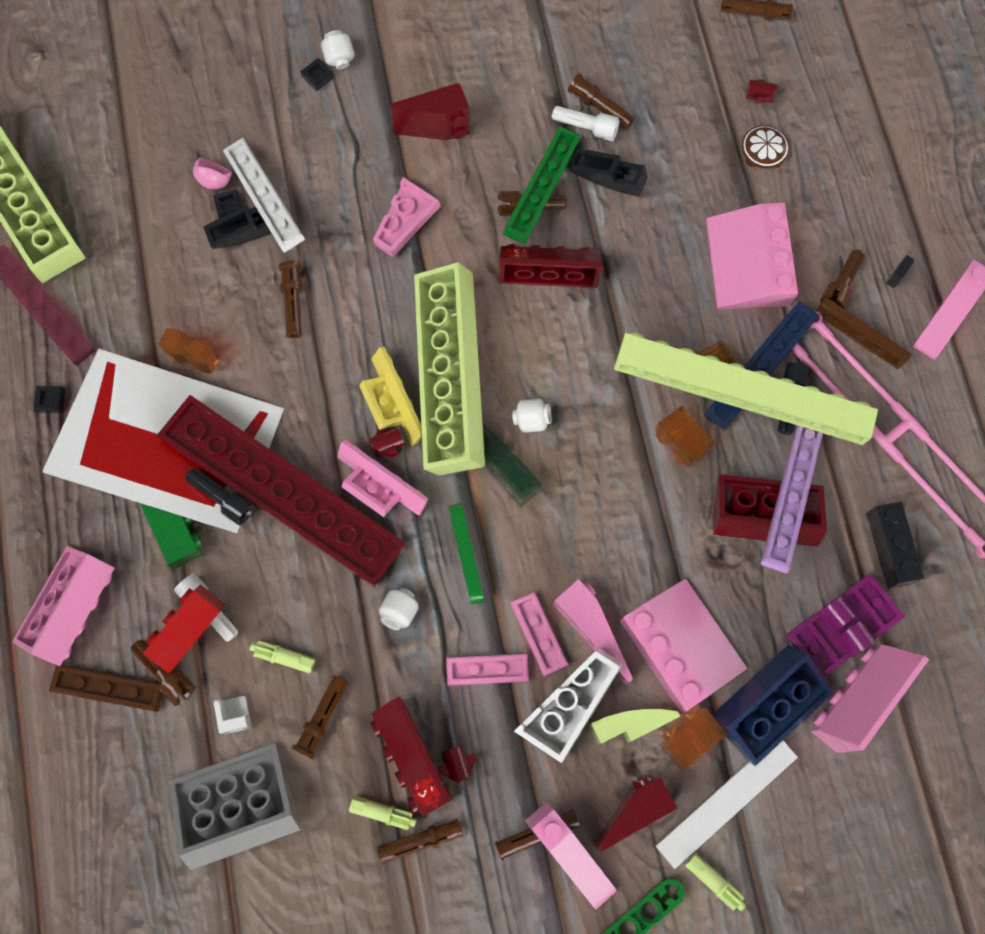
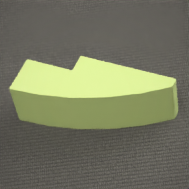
[589,709,680,745]

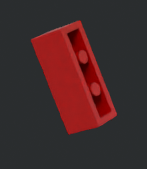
[143,584,226,674]

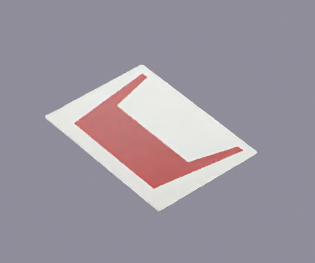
[42,349,284,533]

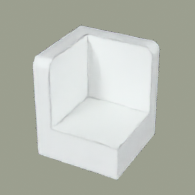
[214,696,252,735]

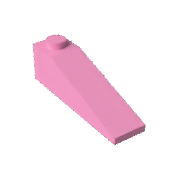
[913,259,985,360]
[553,579,633,685]
[525,802,617,910]

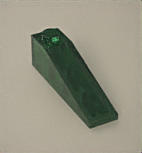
[482,423,542,508]

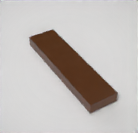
[816,297,912,369]
[49,665,163,712]

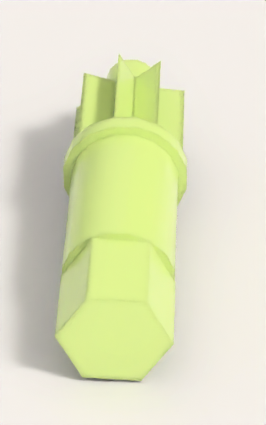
[250,640,316,673]
[349,795,417,830]
[685,853,746,911]

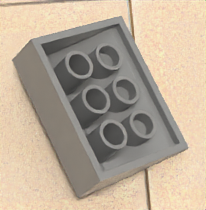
[169,743,300,870]

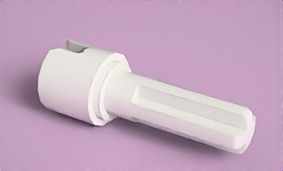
[552,106,620,141]
[174,573,238,642]

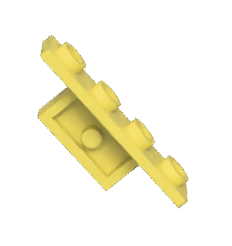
[359,347,422,446]

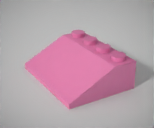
[706,202,798,310]
[620,578,748,713]
[811,644,929,753]

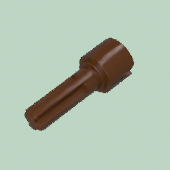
[498,191,567,216]
[820,249,865,309]
[130,640,195,706]

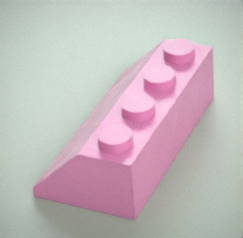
[12,546,114,666]

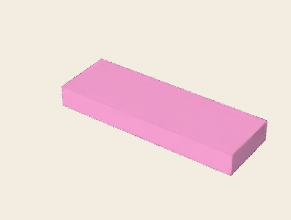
[510,591,569,677]
[446,654,529,686]

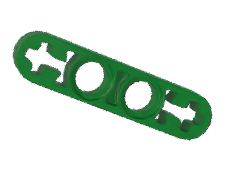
[449,503,484,605]
[600,878,685,934]

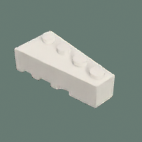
[514,649,623,763]

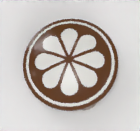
[741,125,789,169]

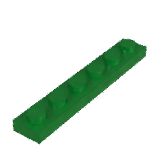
[503,126,581,245]

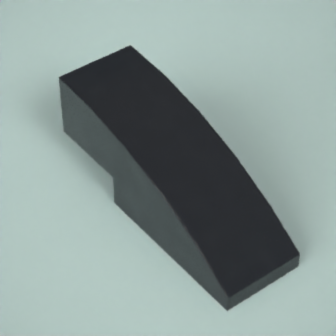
[567,148,648,197]
[203,205,272,249]

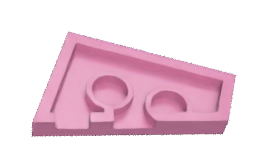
[373,177,441,257]

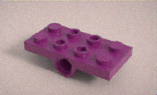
[785,573,905,677]

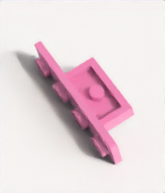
[337,440,428,517]

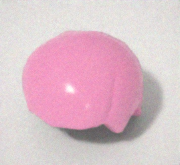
[193,158,232,190]

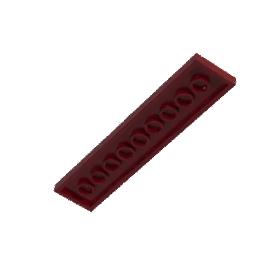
[157,395,405,588]

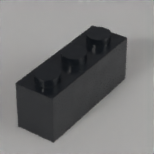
[866,501,925,589]

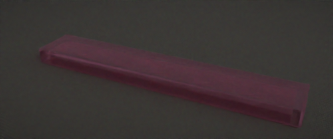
[0,244,96,366]

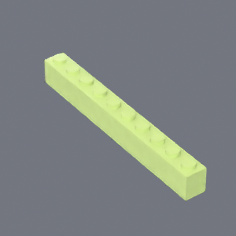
[613,333,878,445]

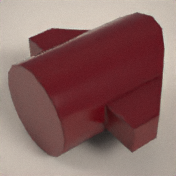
[745,79,778,103]
[369,427,405,457]
[437,745,476,782]

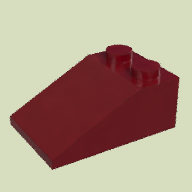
[390,82,470,141]
[593,775,678,852]

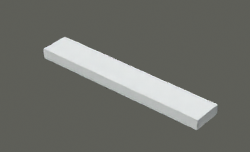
[223,138,305,253]
[655,741,798,869]

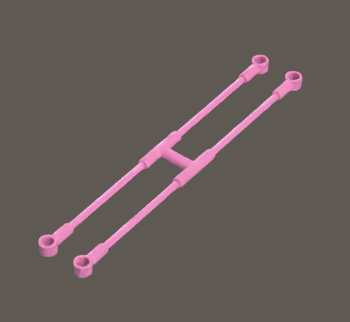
[791,311,985,558]

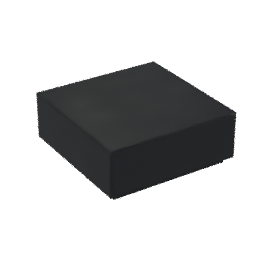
[300,58,334,92]
[213,189,242,218]
[886,255,914,288]
[34,386,65,413]

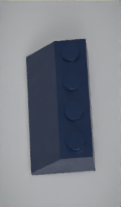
[710,644,834,766]

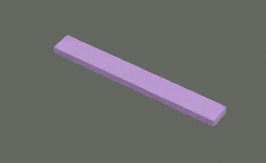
[761,425,823,574]

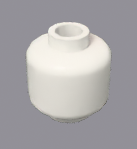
[321,30,355,69]
[512,398,552,433]
[379,588,419,630]

